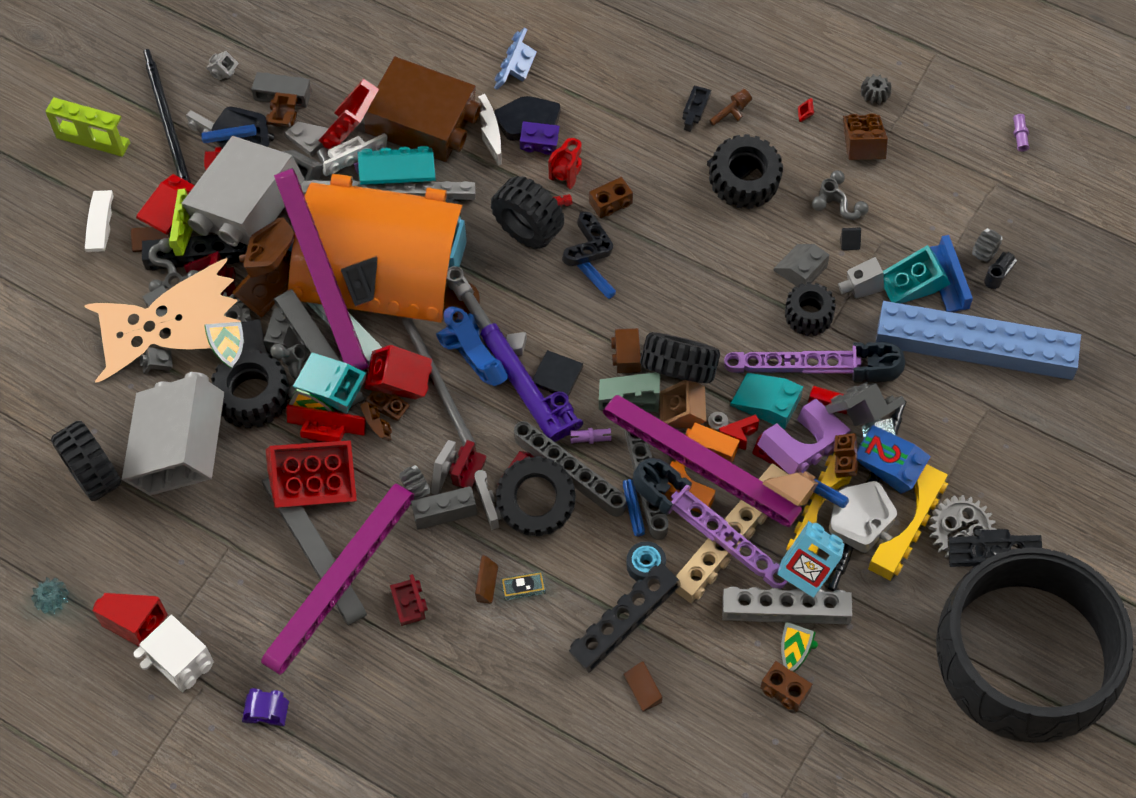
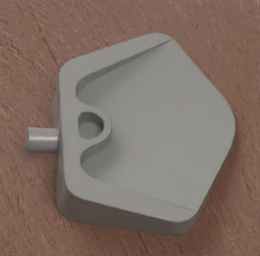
[829,481,897,553]

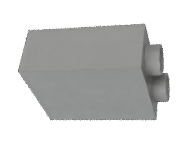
[182,136,304,246]
[122,372,224,496]

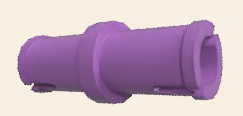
[1013,114,1029,152]
[570,428,611,444]

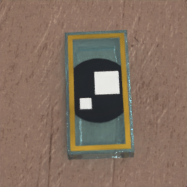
[501,571,546,600]

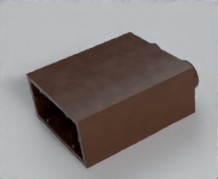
[364,56,482,162]

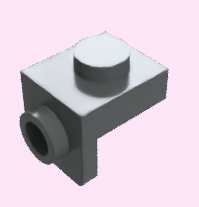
[140,347,172,374]

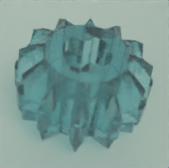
[31,577,69,614]

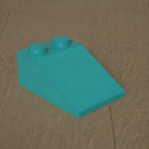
[883,245,951,304]
[730,373,803,429]

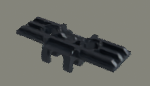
[947,529,1042,568]

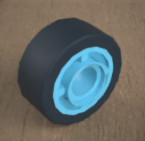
[626,541,666,581]

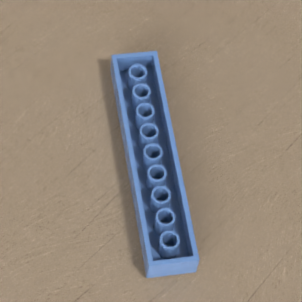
[876,301,1081,380]

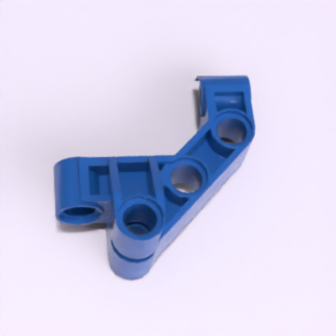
[436,306,508,386]

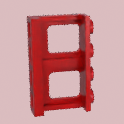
[318,78,379,149]

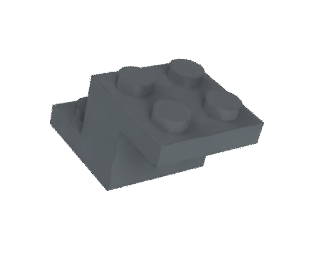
[825,383,906,426]

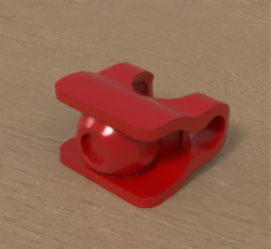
[548,138,582,189]

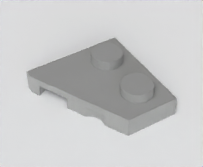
[285,122,328,156]
[431,440,457,495]

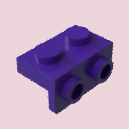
[520,121,560,155]

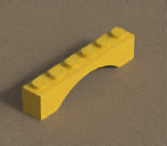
[786,453,858,554]
[868,464,948,581]

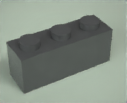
[251,72,312,108]
[411,486,477,530]

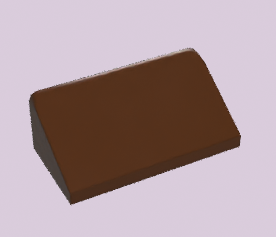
[131,227,171,252]
[475,555,498,603]
[623,661,663,712]

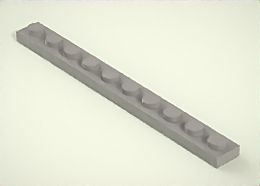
[300,180,475,200]

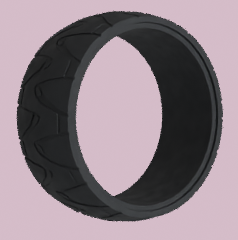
[936,547,1133,743]

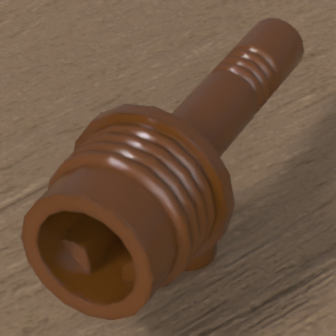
[709,89,752,126]

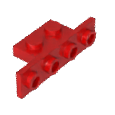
[287,404,366,442]

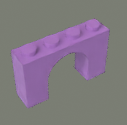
[757,399,851,474]

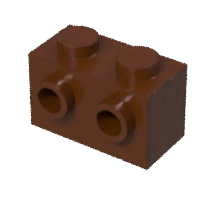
[611,328,641,373]

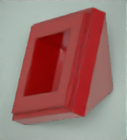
[798,98,815,122]

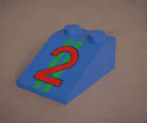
[857,425,931,493]

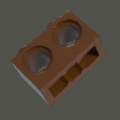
[589,177,633,219]
[760,661,813,712]

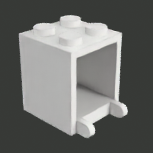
[134,614,214,693]

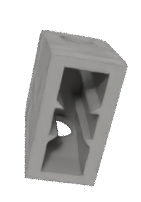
[838,257,884,298]

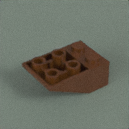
[843,113,888,160]

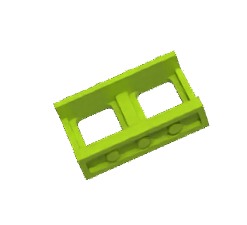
[45,97,130,157]

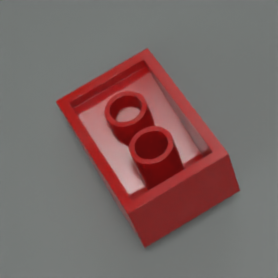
[136,174,195,235]

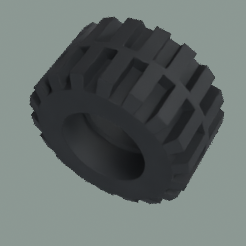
[785,282,836,336]

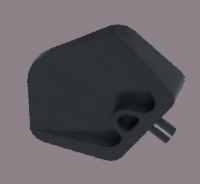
[494,96,561,141]
[211,106,275,149]

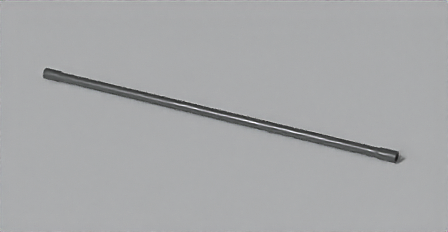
[317,148,476,446]

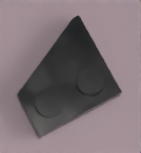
[341,256,378,306]

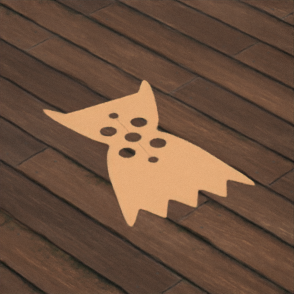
[84,258,241,382]

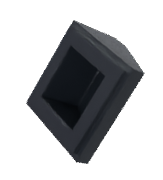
[840,227,861,251]

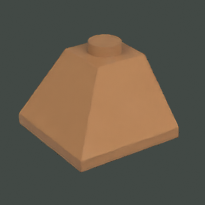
[762,471,819,506]

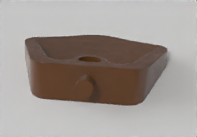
[239,217,295,278]

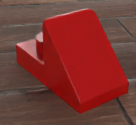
[718,414,759,450]

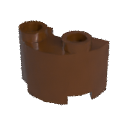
[266,92,298,127]

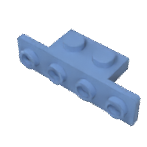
[494,28,537,90]

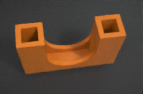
[662,423,740,514]

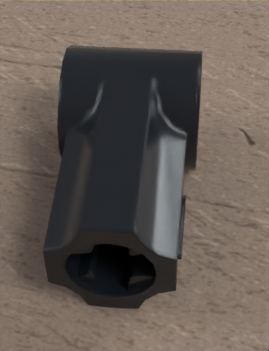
[984,252,1017,289]

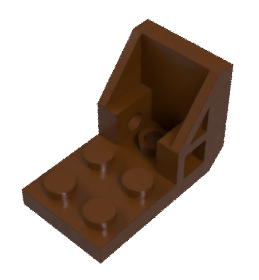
[232,251,291,318]

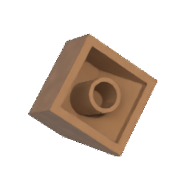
[659,380,706,428]

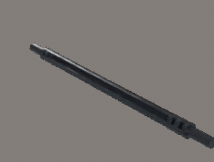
[143,49,191,183]
[828,401,907,591]

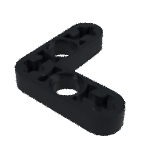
[562,211,613,266]

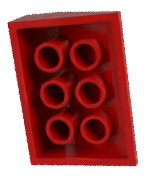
[266,440,357,508]

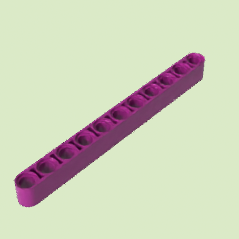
[274,168,369,371]
[603,395,802,527]
[261,483,415,675]

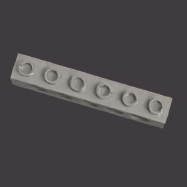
[722,587,852,624]

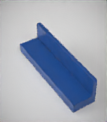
[930,235,973,312]

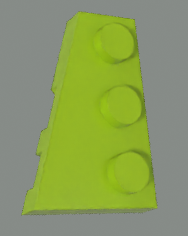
[169,189,193,256]

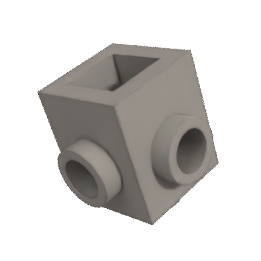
[206,51,239,80]

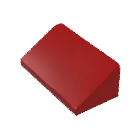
[808,386,847,414]

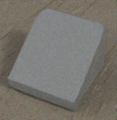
[506,332,527,356]

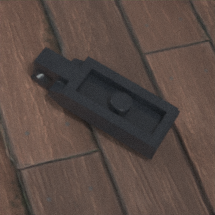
[682,85,712,132]

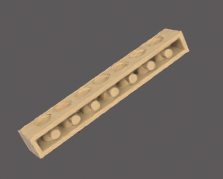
[675,463,789,604]

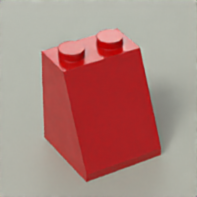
[364,345,432,399]
[92,593,168,647]

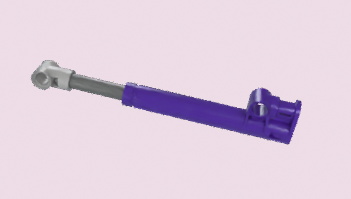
[447,266,584,442]

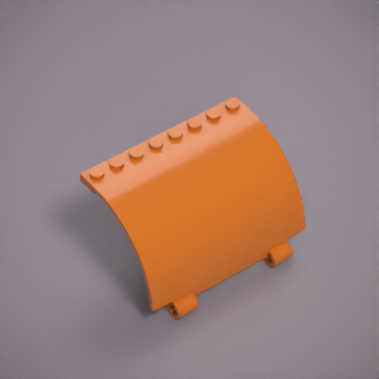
[288,174,463,323]

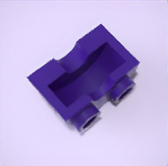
[242,688,289,726]

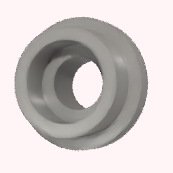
[708,412,728,431]

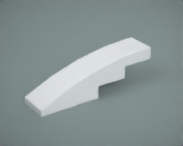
[478,94,502,166]
[85,190,114,252]

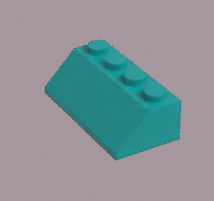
[357,146,436,185]

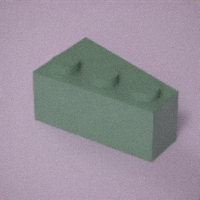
[599,372,660,412]

